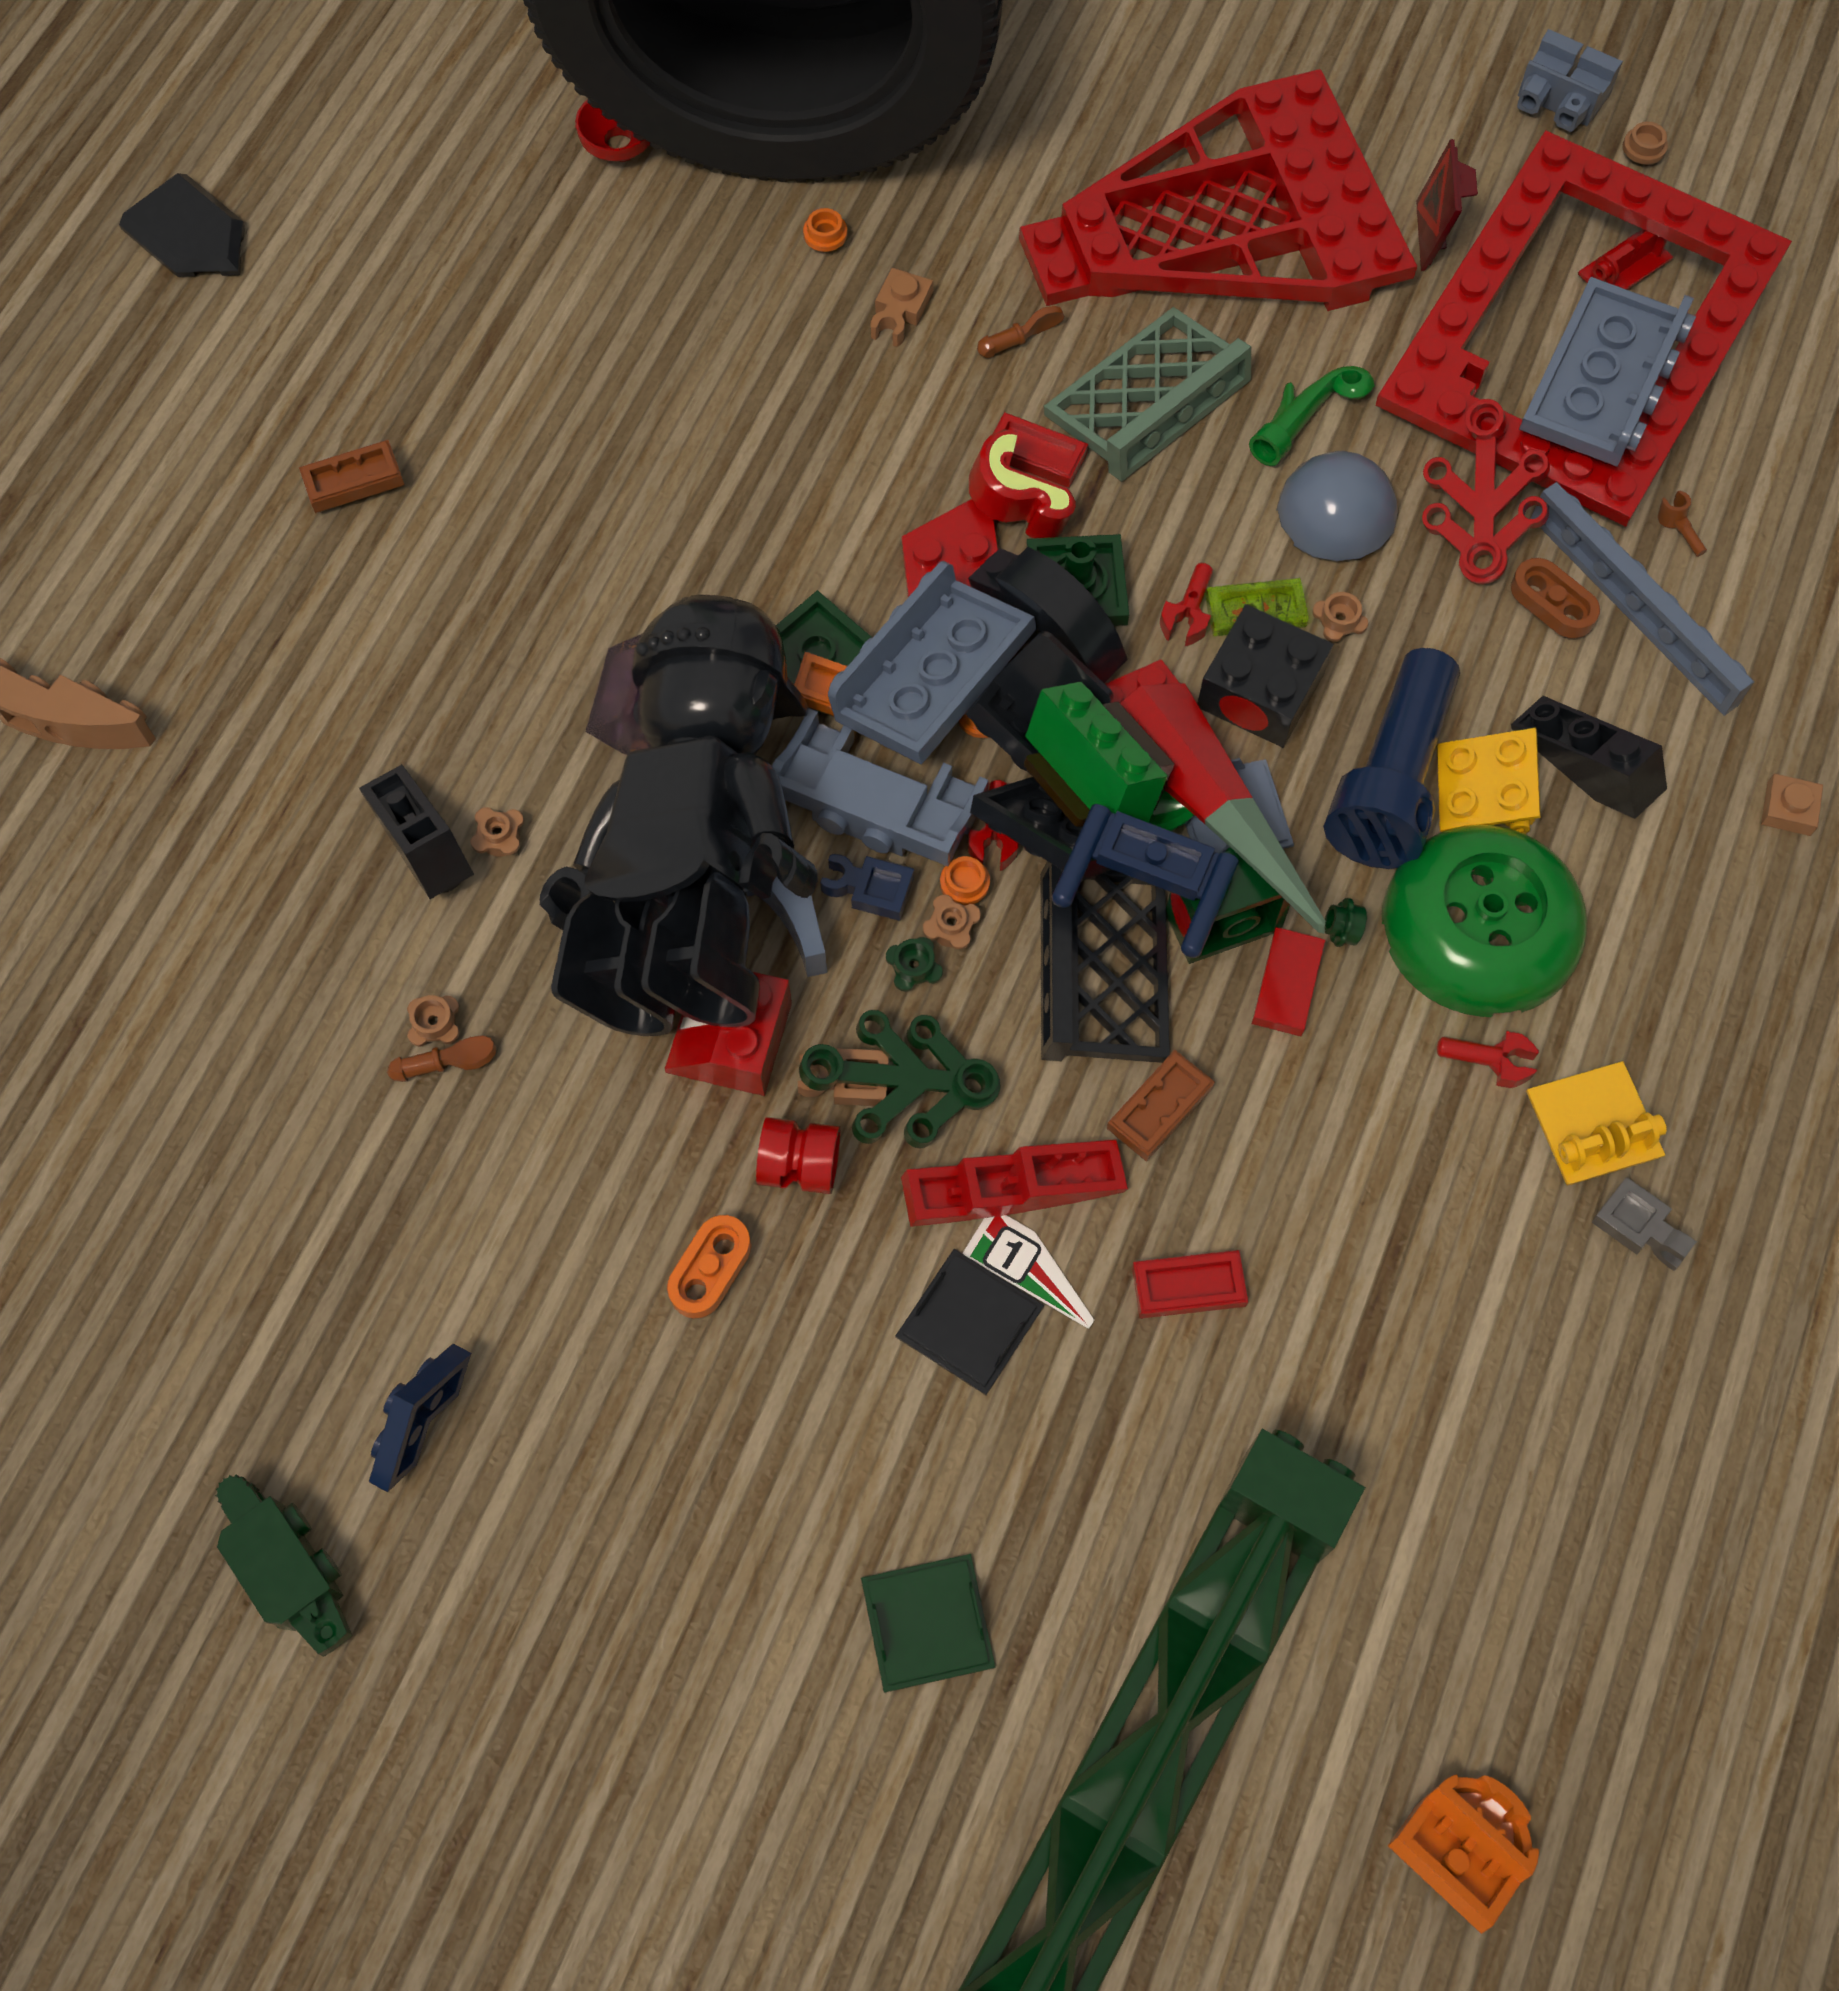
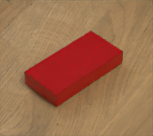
[993,412,1088,488]
[1251,927,1325,1037]
[1132,1250,1248,1319]

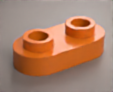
[667,1215,751,1318]

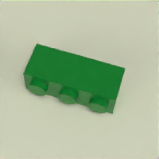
[1025,682,1168,823]

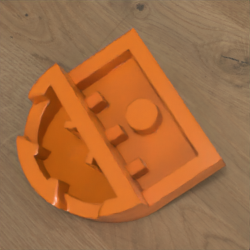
[1388,1774,1539,1934]

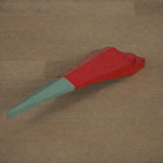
[1105,659,1326,934]

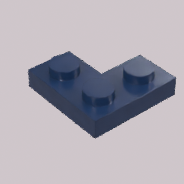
[369,1344,472,1492]

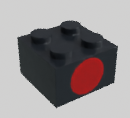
[1197,604,1334,748]

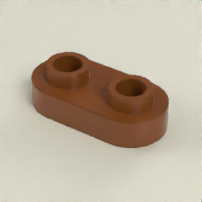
[1511,558,1600,638]

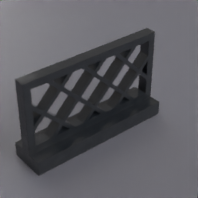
[1040,861,1170,1063]

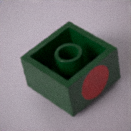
[1166,847,1290,964]

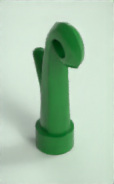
[1249,366,1374,466]

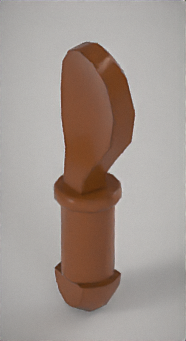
[977,306,1065,358]
[387,1035,497,1082]

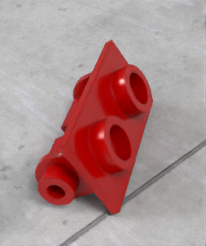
[1578,229,1673,290]

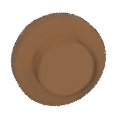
[1623,122,1668,165]

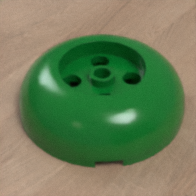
[1381,825,1587,1017]

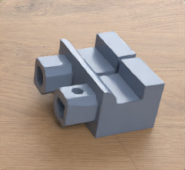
[1517,29,1623,132]

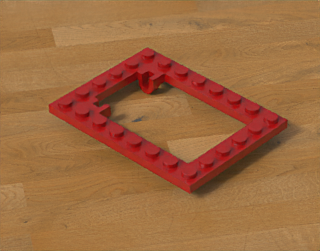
[1375,130,1792,527]

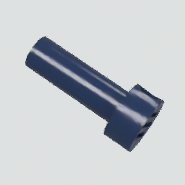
[1323,648,1460,869]

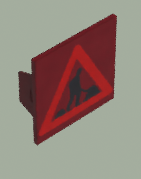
[1416,139,1478,271]

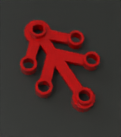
[1422,399,1550,584]

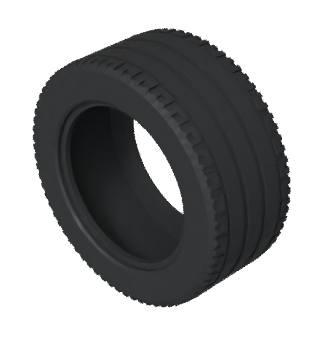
[523,0,1003,183]

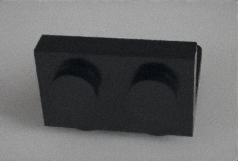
[966,631,1114,776]

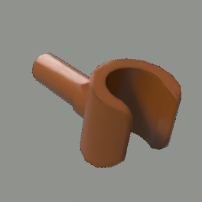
[1658,491,1707,557]

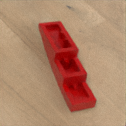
[901,1140,1128,1227]

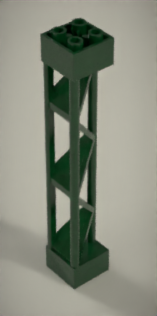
[958,1428,1366,1991]

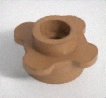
[1312,592,1368,642]
[470,807,524,857]
[923,895,981,949]
[407,995,459,1047]

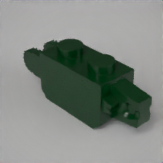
[215,1474,353,1657]

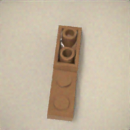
[0,658,156,749]

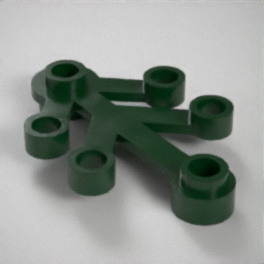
[799,1010,1000,1148]

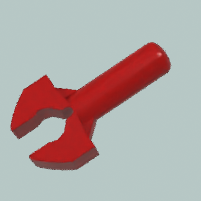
[1159,563,1213,646]
[968,780,1018,871]
[1437,1031,1539,1088]

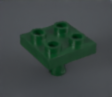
[1026,534,1129,630]

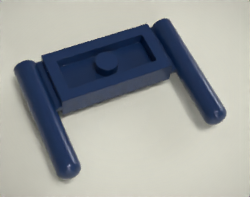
[1052,804,1239,958]

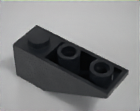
[1511,696,1667,819]

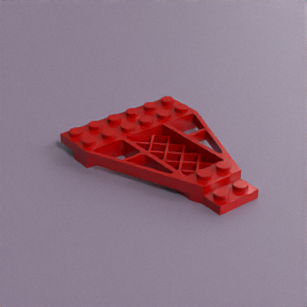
[1019,69,1417,311]

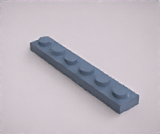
[1531,482,1754,716]

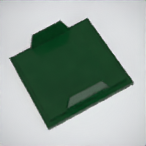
[861,1554,996,1693]

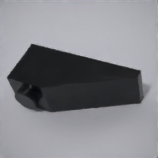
[359,764,474,899]

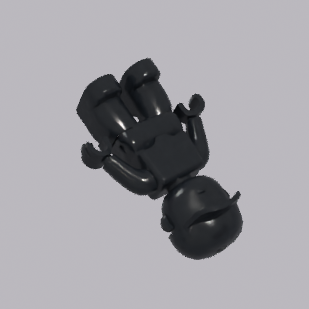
[539,595,818,1036]

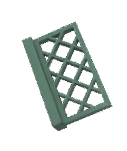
[1044,307,1252,482]

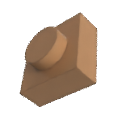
[1761,773,1823,836]

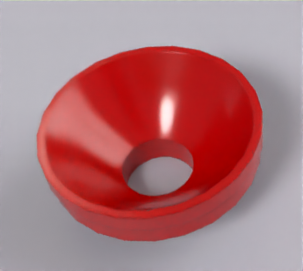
[575,99,650,162]

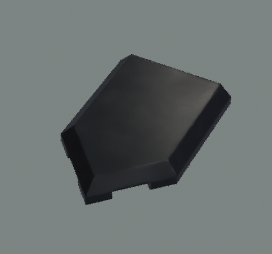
[119,173,245,277]

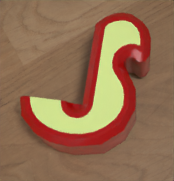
[969,430,1076,538]

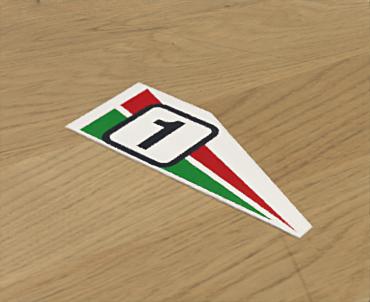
[962,1215,1094,1329]

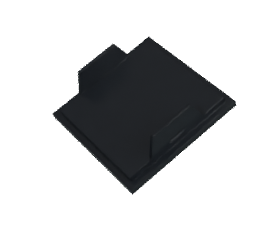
[895,1249,1044,1395]

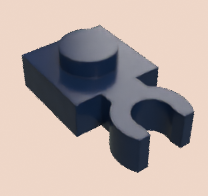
[820,854,914,921]

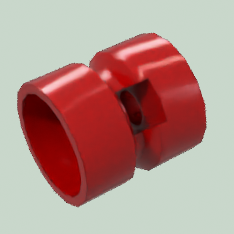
[756,1117,841,1194]

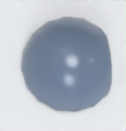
[1276,451,1398,561]

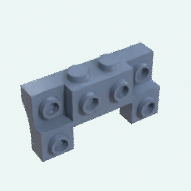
[772,708,989,866]

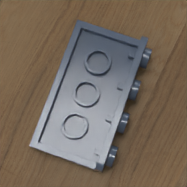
[1519,277,1696,467]
[828,561,1036,765]

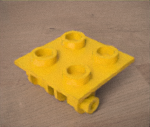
[1437,728,1541,834]
[1526,1061,1667,1186]

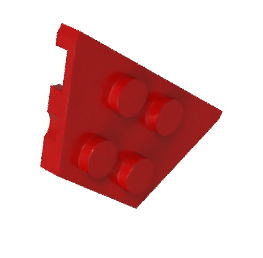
[902,499,998,597]

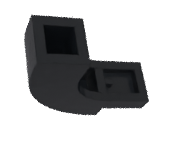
[968,547,1128,683]

